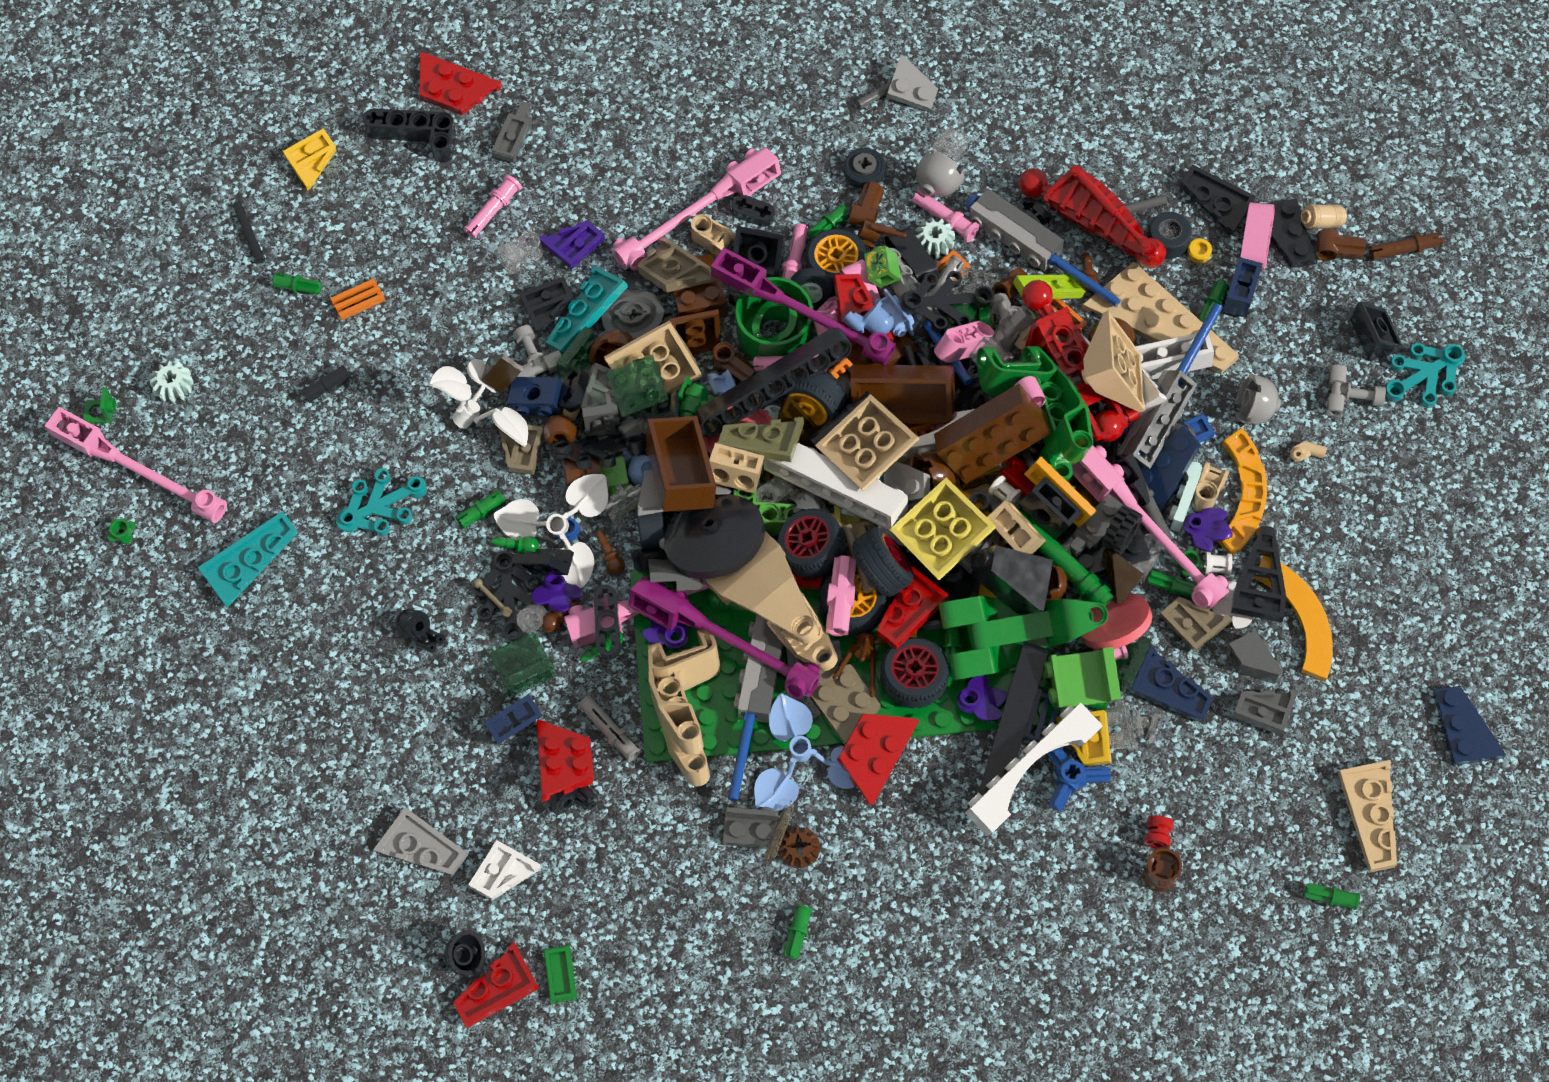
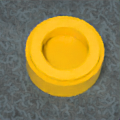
[1187,238,1212,263]

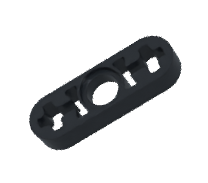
[594,585,621,660]

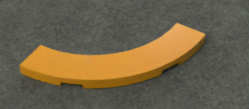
[1217,427,1267,558]
[1254,556,1333,682]

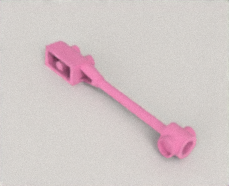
[612,147,781,271]
[45,407,227,523]
[1072,445,1229,609]
[564,580,710,649]

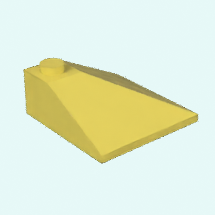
[889,477,996,580]

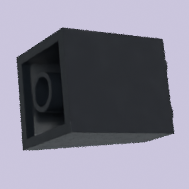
[970,545,1053,615]

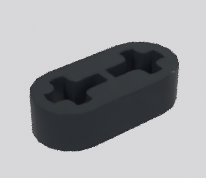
[732,195,775,227]
[1017,197,1055,232]
[559,367,589,413]

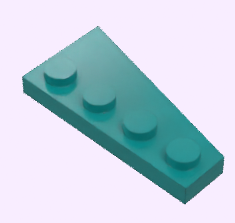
[546,265,628,356]
[198,511,298,608]

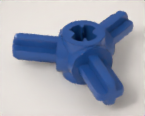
[1047,747,1111,812]

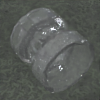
[517,604,547,633]

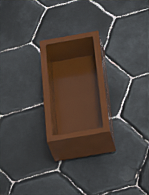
[850,365,956,424]
[934,383,1051,484]
[645,416,716,512]

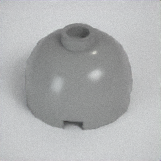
[916,151,965,197]
[1235,374,1281,425]

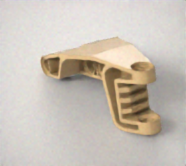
[703,531,838,671]
[647,629,721,786]

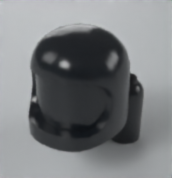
[395,609,445,653]
[547,786,597,815]

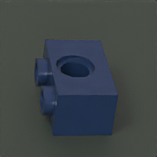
[507,377,563,417]

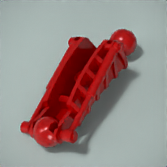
[1019,165,1166,268]
[1020,280,1140,442]

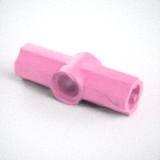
[826,556,856,636]

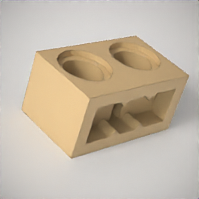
[709,443,764,494]
[987,501,1046,554]

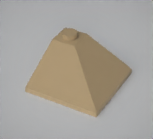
[1082,310,1145,413]
[604,320,702,402]
[815,394,919,491]

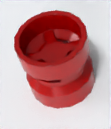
[1144,815,1174,849]

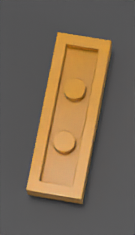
[1024,457,1096,527]

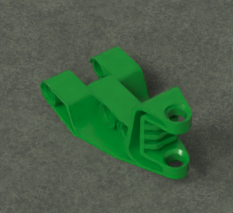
[976,346,1093,482]
[938,595,1108,681]

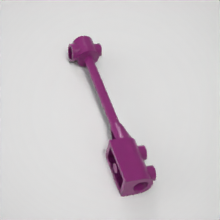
[711,247,896,365]
[628,576,821,699]

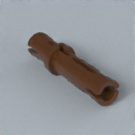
[1369,231,1444,261]

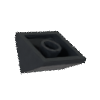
[733,226,785,278]
[1350,301,1405,361]

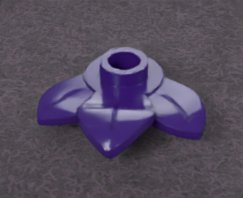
[1183,507,1233,552]
[532,575,583,612]
[643,619,688,650]
[957,675,1008,721]

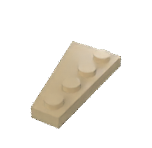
[1338,760,1397,873]

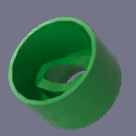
[735,277,813,360]

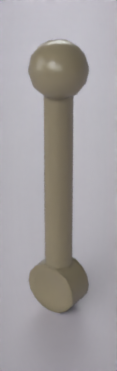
[473,578,512,617]

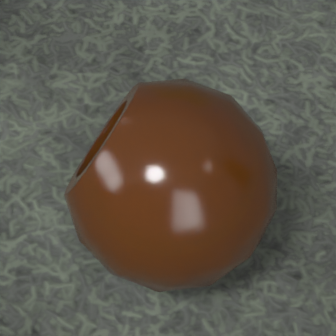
[542,414,577,447]

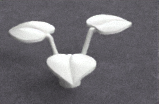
[429,359,528,447]
[494,474,608,588]

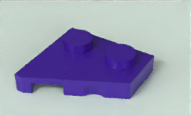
[538,220,605,270]

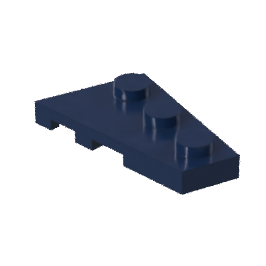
[1140,426,1201,514]
[1130,646,1213,724]
[1433,686,1506,766]

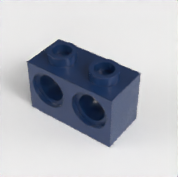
[1223,257,1263,318]
[484,694,543,744]

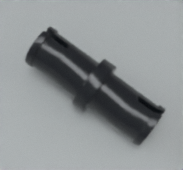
[301,365,351,404]

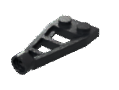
[1231,526,1286,623]

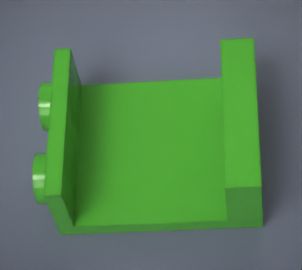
[1044,647,1121,709]

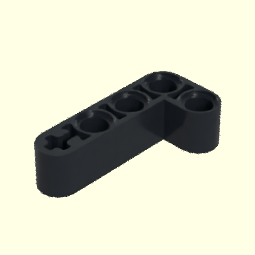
[362,108,456,162]

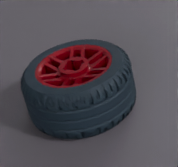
[777,508,847,579]
[852,527,914,597]
[880,637,949,708]

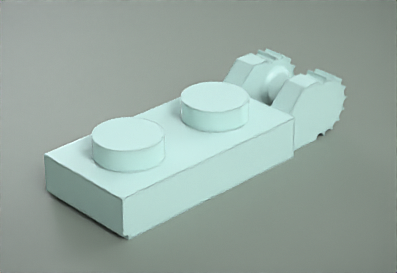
[1168,461,1203,532]

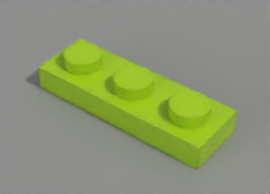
[1013,274,1086,299]

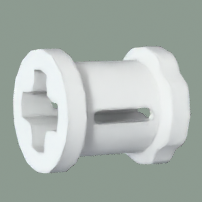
[988,476,1022,504]
[1203,552,1232,576]

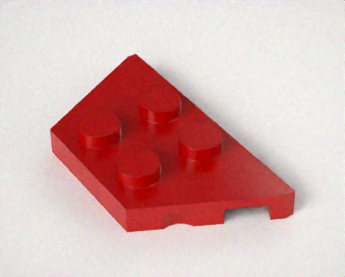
[420,52,502,115]
[837,714,919,807]
[536,720,594,802]

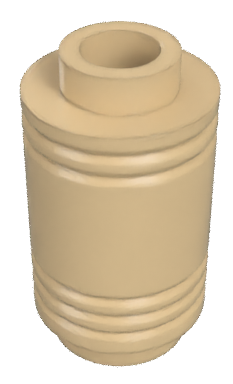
[1301,204,1347,229]

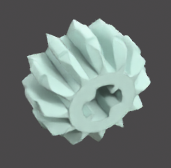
[915,217,955,259]
[150,361,193,404]

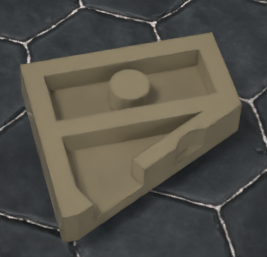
[498,425,543,475]
[1160,597,1232,652]

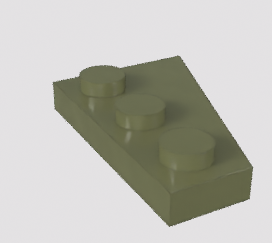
[718,417,804,462]

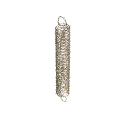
[765,800,794,866]

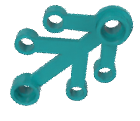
[1385,343,1465,408]
[336,468,427,536]

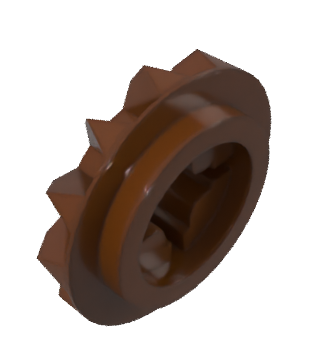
[778,826,820,868]

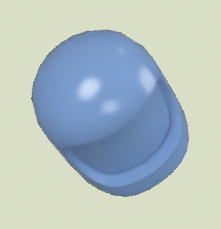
[842,300,894,334]
[622,451,652,486]

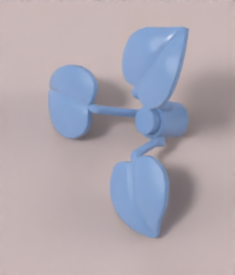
[754,693,855,811]

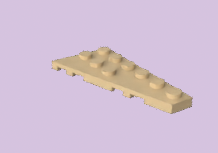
[1082,262,1239,374]

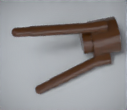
[857,219,906,250]
[833,633,877,697]

